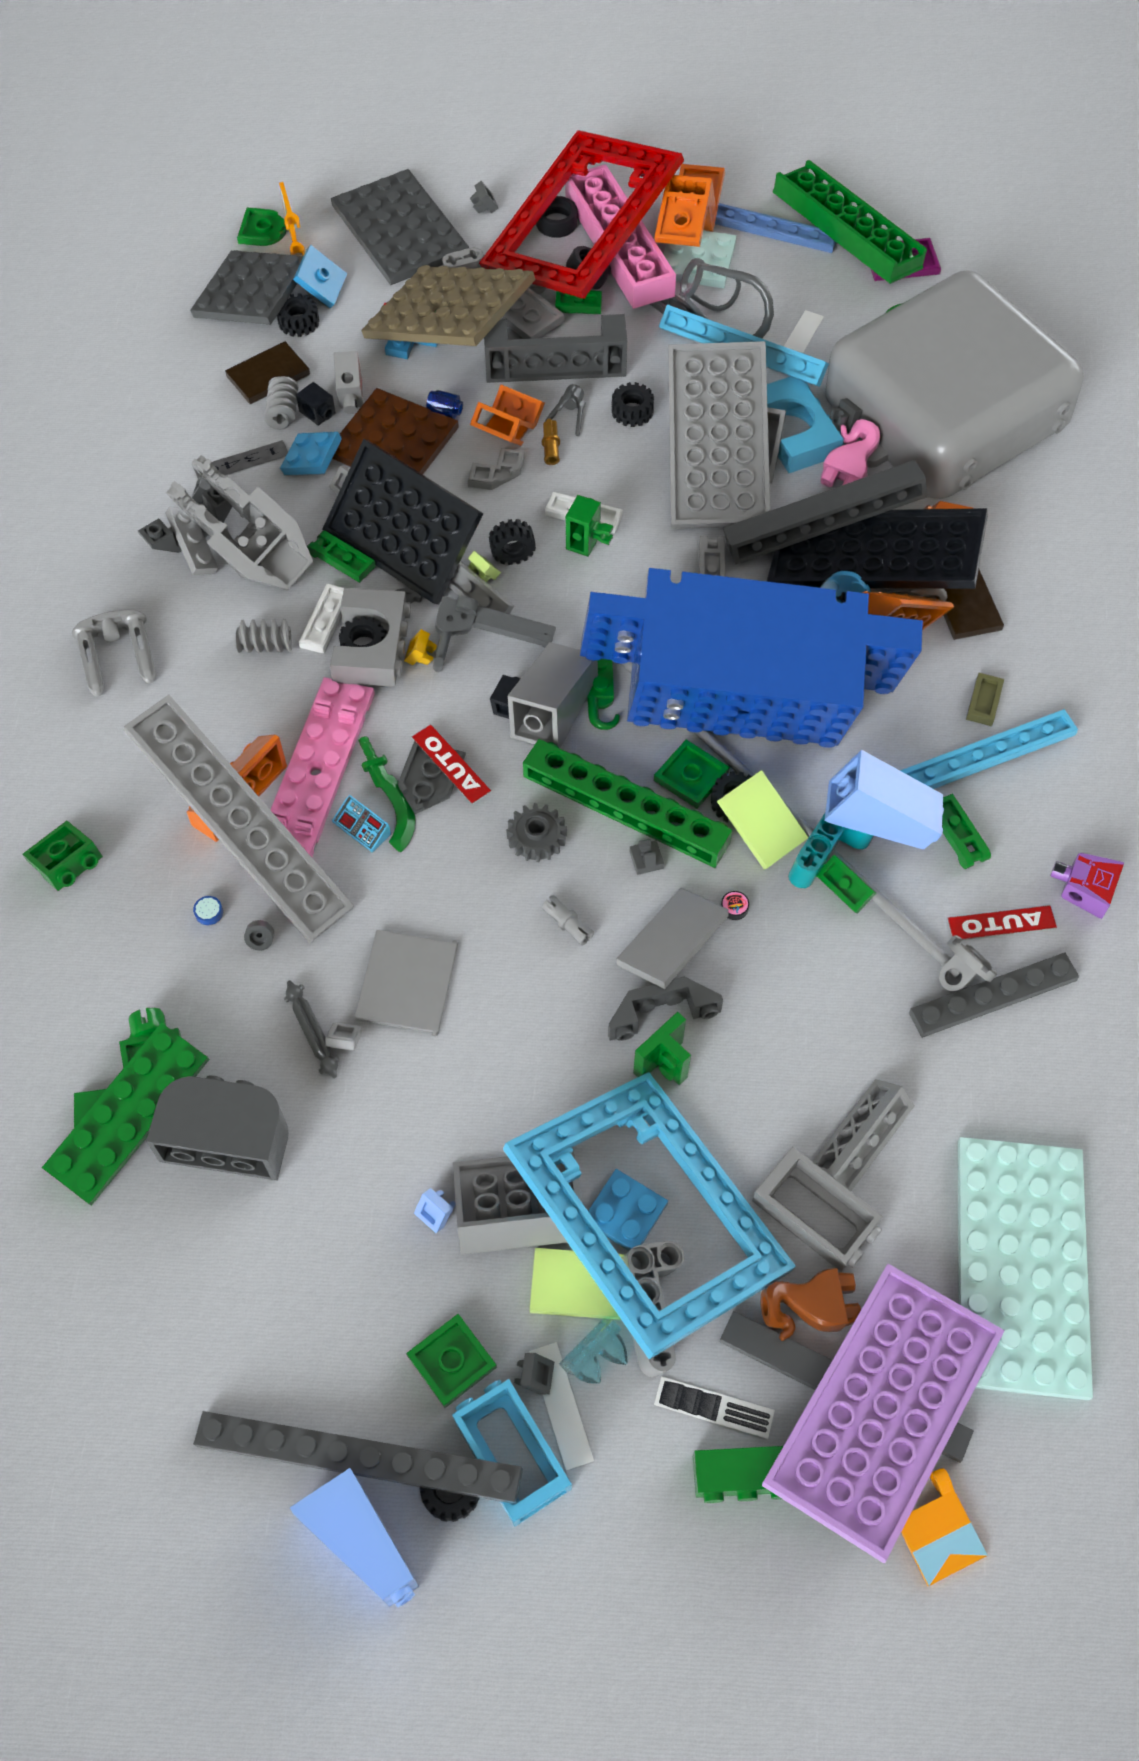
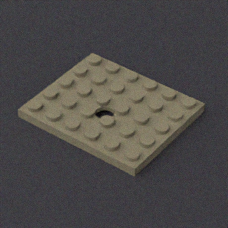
[361,265,536,346]

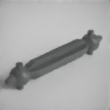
[284,980,340,1079]

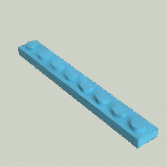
[659,305,829,387]
[900,709,1078,789]

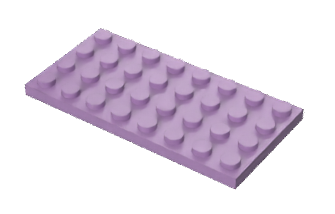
[762,1264,1005,1564]

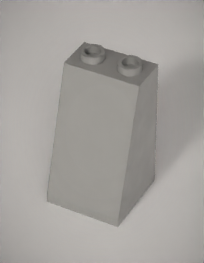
[508,642,598,748]

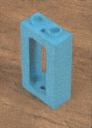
[452,1379,572,1527]

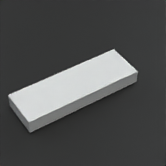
[545,492,623,533]
[299,584,344,654]

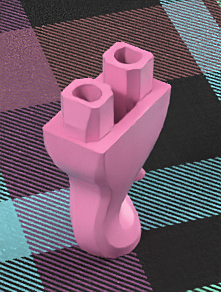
[821,419,880,487]

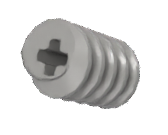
[264,376,299,430]
[236,619,292,653]

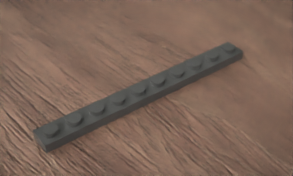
[193,1411,523,1504]

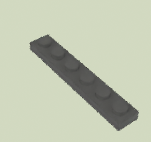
[909,952,1079,1038]

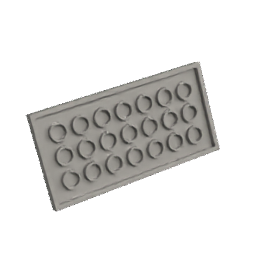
[668,341,770,529]

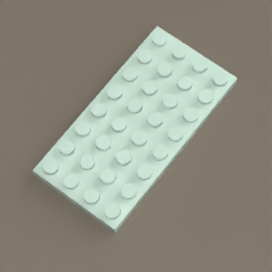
[958,1137,1093,1400]

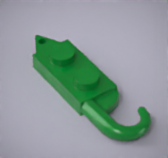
[587,659,620,730]

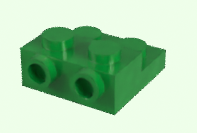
[22,820,103,891]

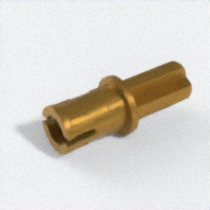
[542,418,560,465]

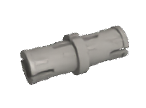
[542,895,594,945]

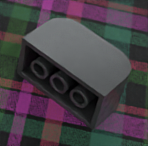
[146,1075,289,1181]

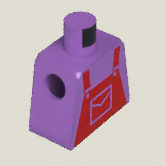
[1050,853,1124,919]

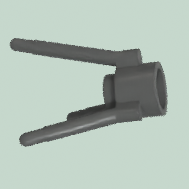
[545,384,586,436]

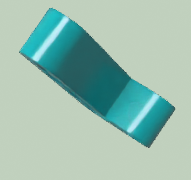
[788,813,874,889]

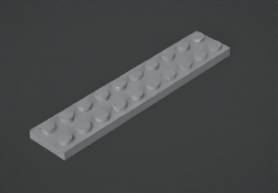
[124,695,354,943]

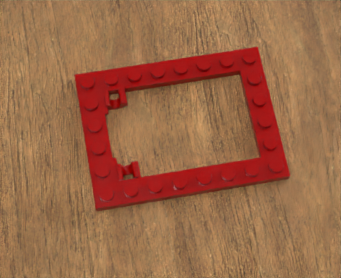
[479,130,684,299]

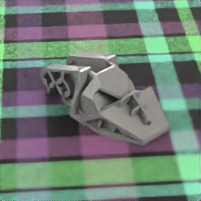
[166,455,313,590]

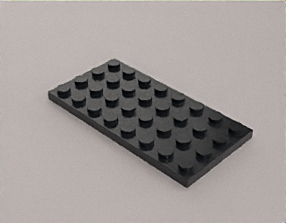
[767,508,988,589]

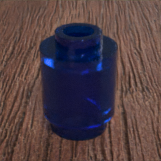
[426,390,463,419]

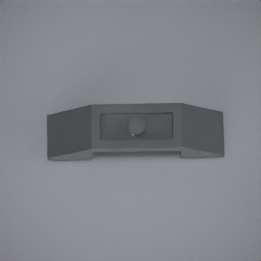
[138,487,232,553]
[608,976,723,1041]

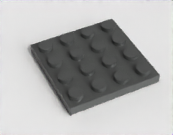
[190,250,303,325]

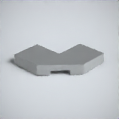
[468,448,525,490]

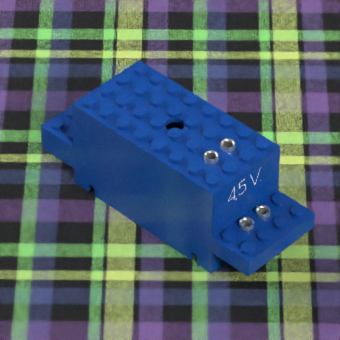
[580,568,923,748]

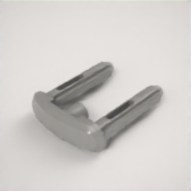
[72,609,156,697]

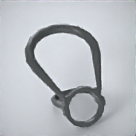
[679,258,774,338]

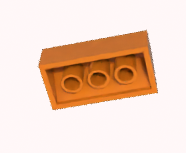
[862,591,954,630]
[186,734,287,842]

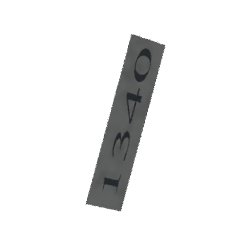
[194,440,288,479]

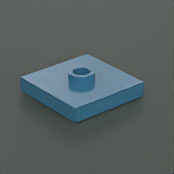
[293,245,347,308]

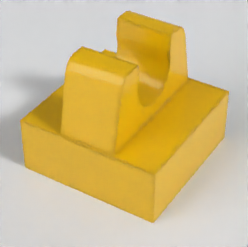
[404,629,437,665]

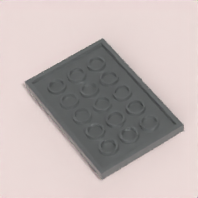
[331,169,469,285]

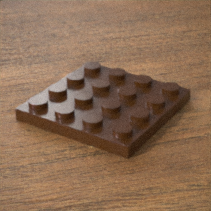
[332,388,459,474]

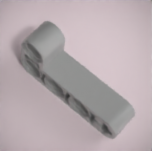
[621,1241,684,1377]

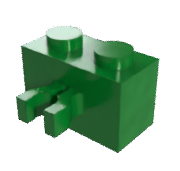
[565,495,613,557]

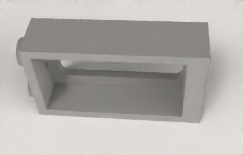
[752,1146,883,1272]

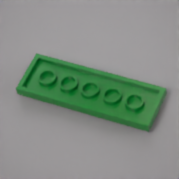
[42,1023,210,1206]

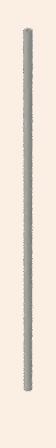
[621,662,961,978]

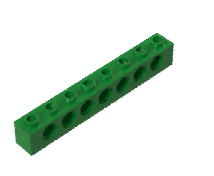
[523,739,733,868]

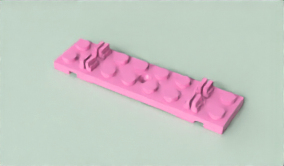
[271,677,375,857]

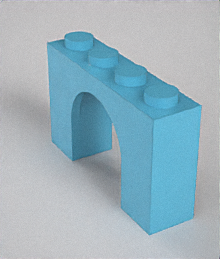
[767,376,844,473]

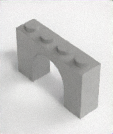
[330,588,411,687]

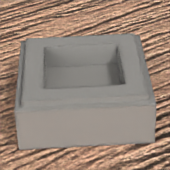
[325,1022,362,1051]

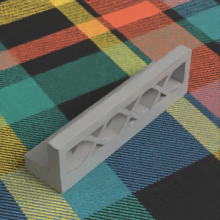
[813,1079,915,1191]

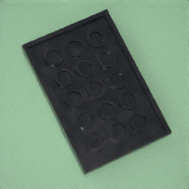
[322,439,484,604]

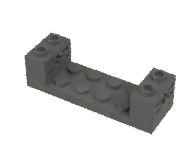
[484,314,628,383]

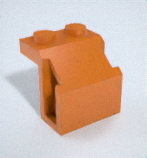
[470,384,545,446]

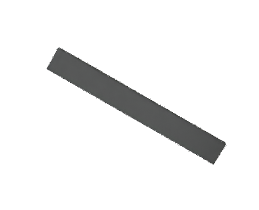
[719,1311,974,1463]

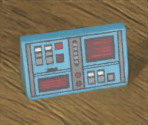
[332,795,391,853]

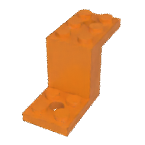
[654,164,725,247]

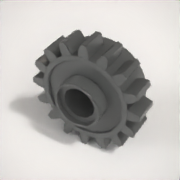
[506,803,567,862]

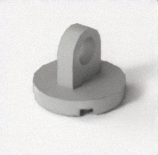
[939,935,997,991]

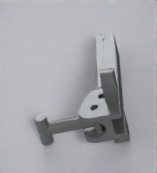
[433,596,556,672]

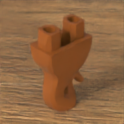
[760,1268,861,1341]

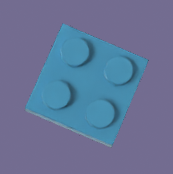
[280,432,342,475]
[588,1169,668,1251]

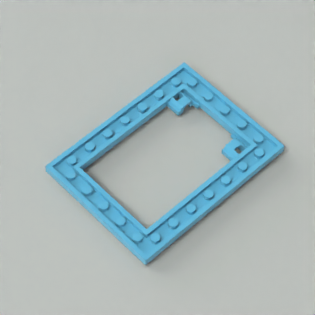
[503,1072,796,1360]

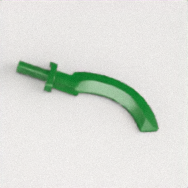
[358,736,416,852]

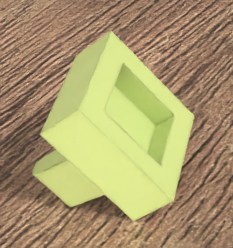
[468,551,501,582]

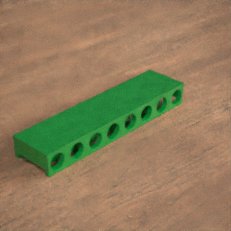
[773,160,927,284]

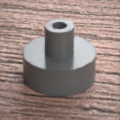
[244,920,274,951]

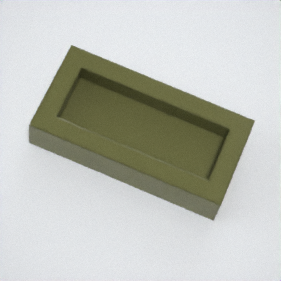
[966,673,1004,726]

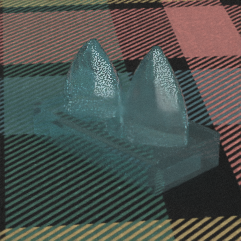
[559,1318,628,1384]

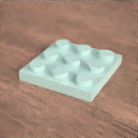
[663,230,737,288]

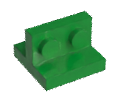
[633,1011,691,1085]

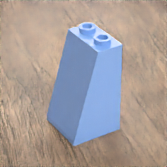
[825,750,944,849]
[290,1468,419,1607]

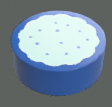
[193,896,223,925]

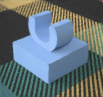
[414,1188,456,1233]

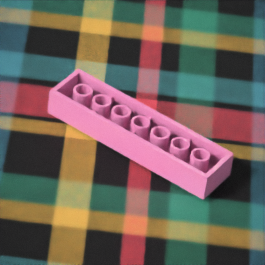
[565,164,676,309]

